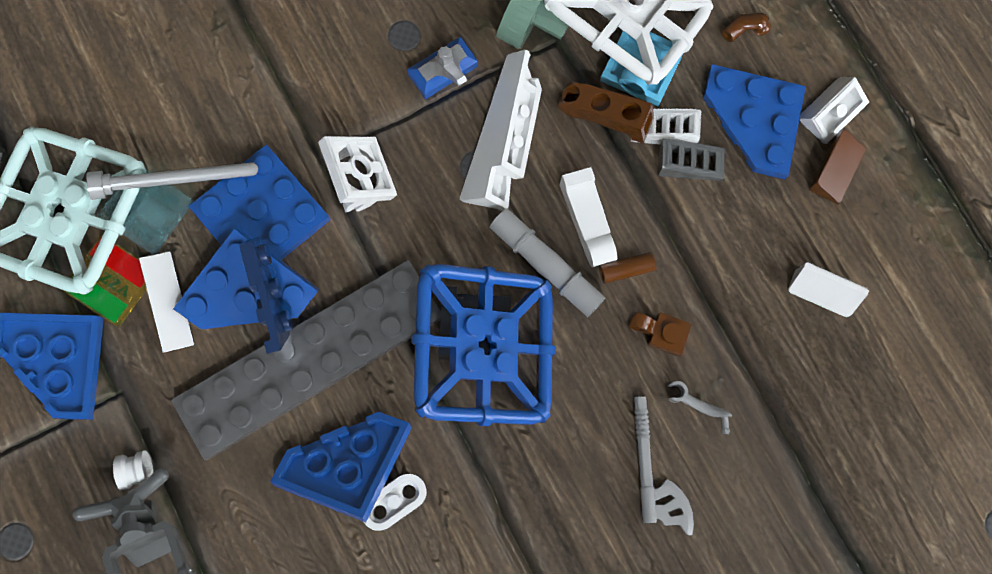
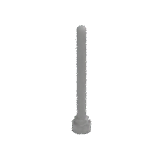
[86,162,258,200]

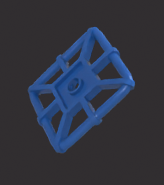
[412,264,556,426]

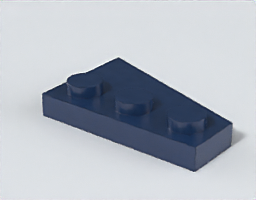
[239,237,293,354]

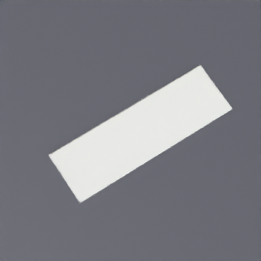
[139,252,194,353]

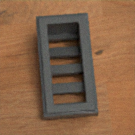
[658,138,725,181]

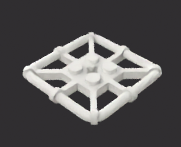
[544,0,713,84]

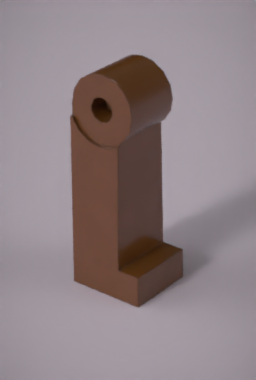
[558,82,654,144]

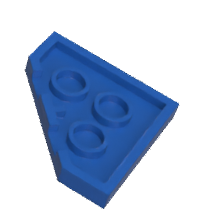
[703,64,806,180]
[173,227,319,329]
[0,313,104,420]
[270,412,412,523]

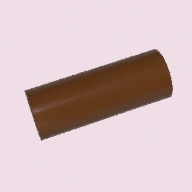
[599,252,656,284]

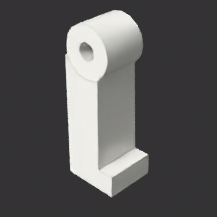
[560,167,617,267]

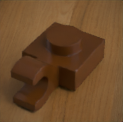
[628,312,692,357]

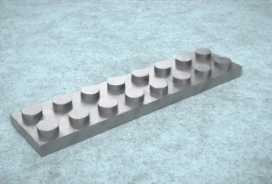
[171,260,441,460]

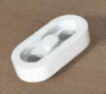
[364,474,427,531]

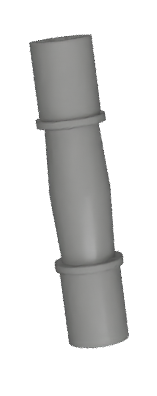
[490,208,606,318]

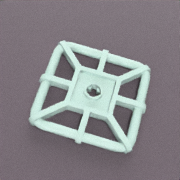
[0,126,146,295]

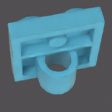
[600,31,683,107]

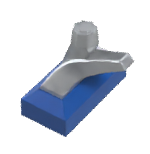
[407,37,478,100]

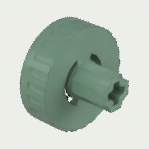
[496,0,568,49]

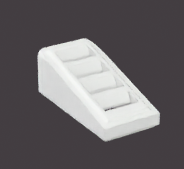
[631,109,701,144]

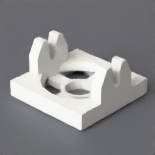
[318,136,397,212]

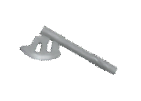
[634,397,694,535]

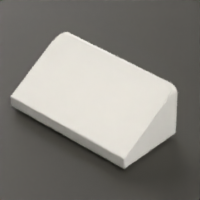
[799,77,869,144]
[788,262,869,317]

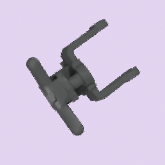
[72,468,195,574]

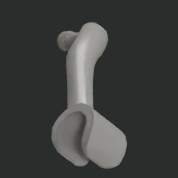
[668,381,732,434]

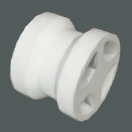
[113,451,153,491]

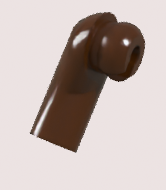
[722,13,771,43]

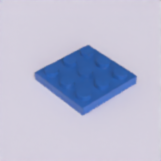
[188,144,331,260]

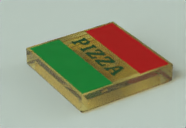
[60,234,147,327]

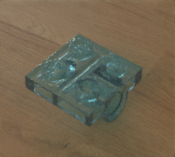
[96,169,194,255]

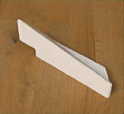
[460,50,542,210]

